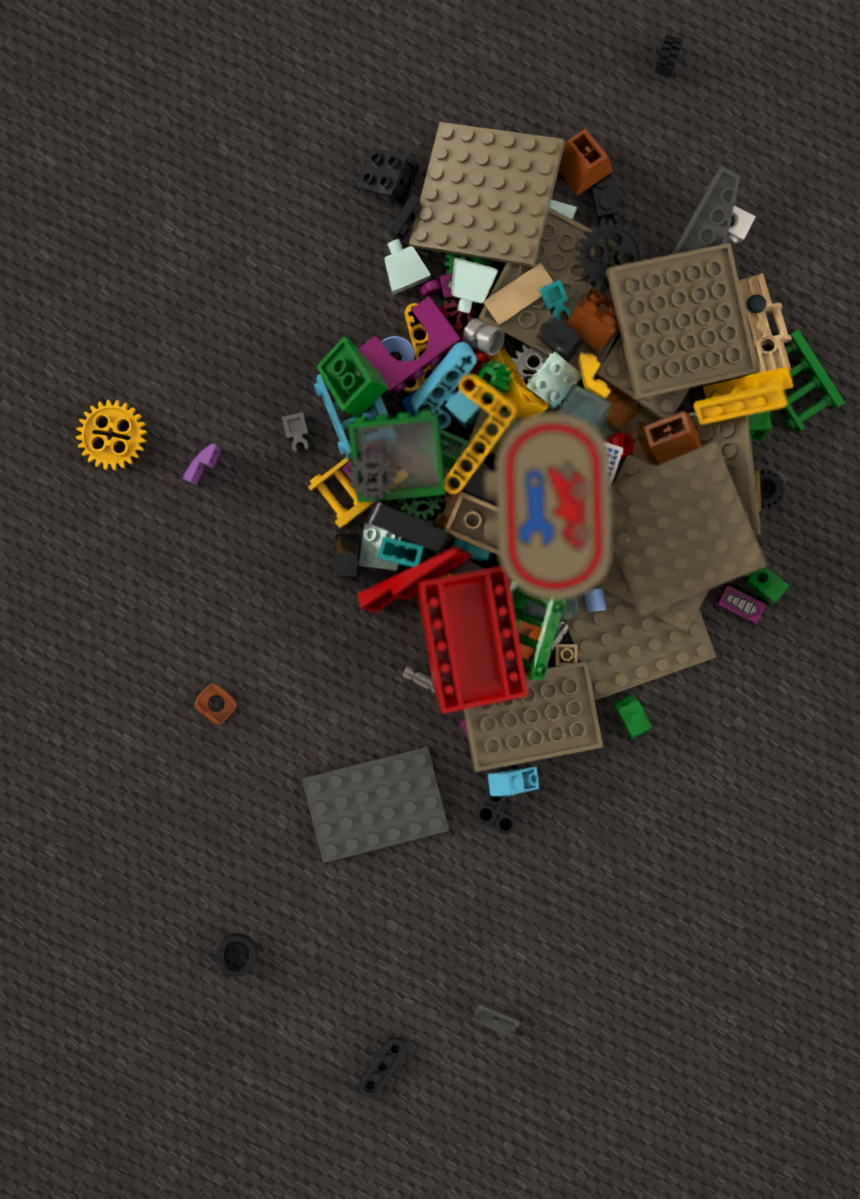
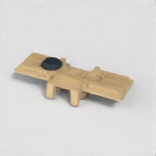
[739,273,792,372]

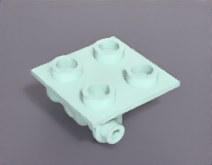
[526,351,582,408]
[359,523,402,571]

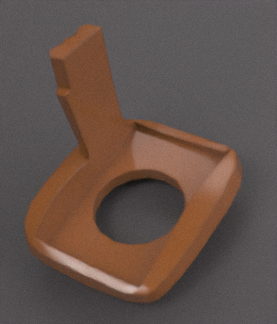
[194,683,237,725]

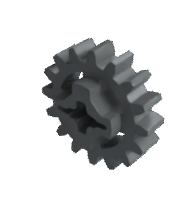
[348,451,397,500]

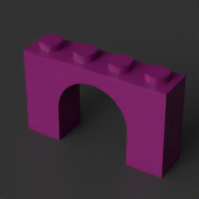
[358,297,461,394]

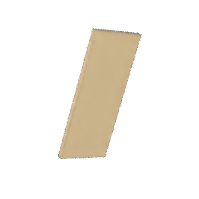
[483,263,553,325]

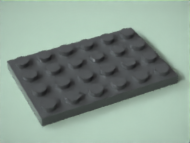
[302,746,449,863]

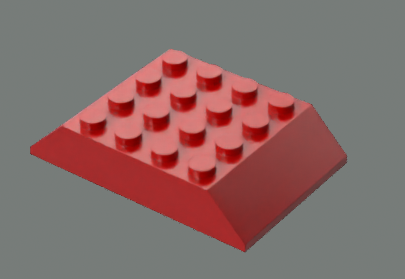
[418,566,528,714]

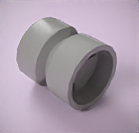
[463,318,505,356]

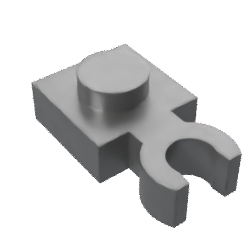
[282,412,309,453]

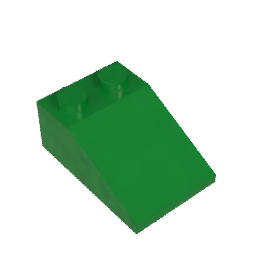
[317,336,388,417]

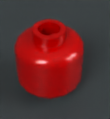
[604,432,633,462]

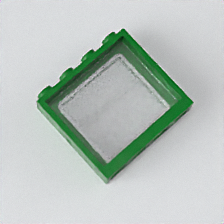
[349,410,446,503]

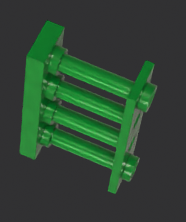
[756,330,845,433]
[510,581,566,680]

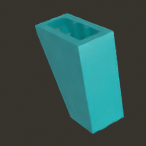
[377,537,439,569]

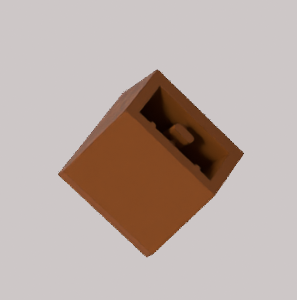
[558,129,613,196]
[566,288,618,352]
[644,411,702,465]

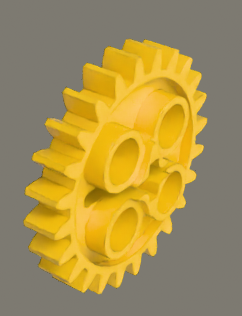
[76,400,148,471]

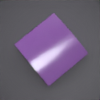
[183,443,221,486]

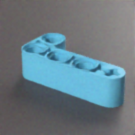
[411,342,476,429]

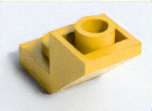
[577,352,611,400]

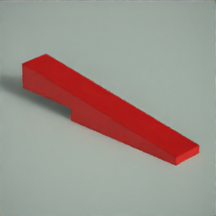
[357,548,471,613]

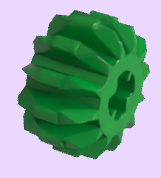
[477,361,513,399]

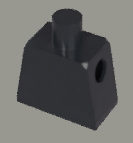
[536,318,582,362]

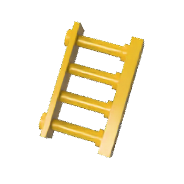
[694,366,794,425]
[308,439,409,529]

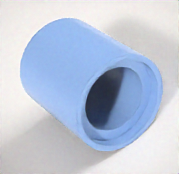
[584,588,606,612]

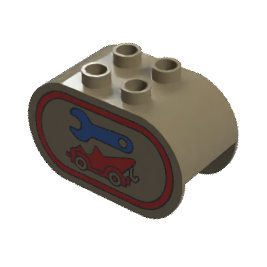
[485,413,611,600]

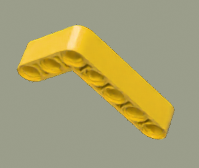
[444,374,518,494]

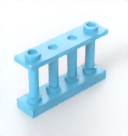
[314,374,397,460]

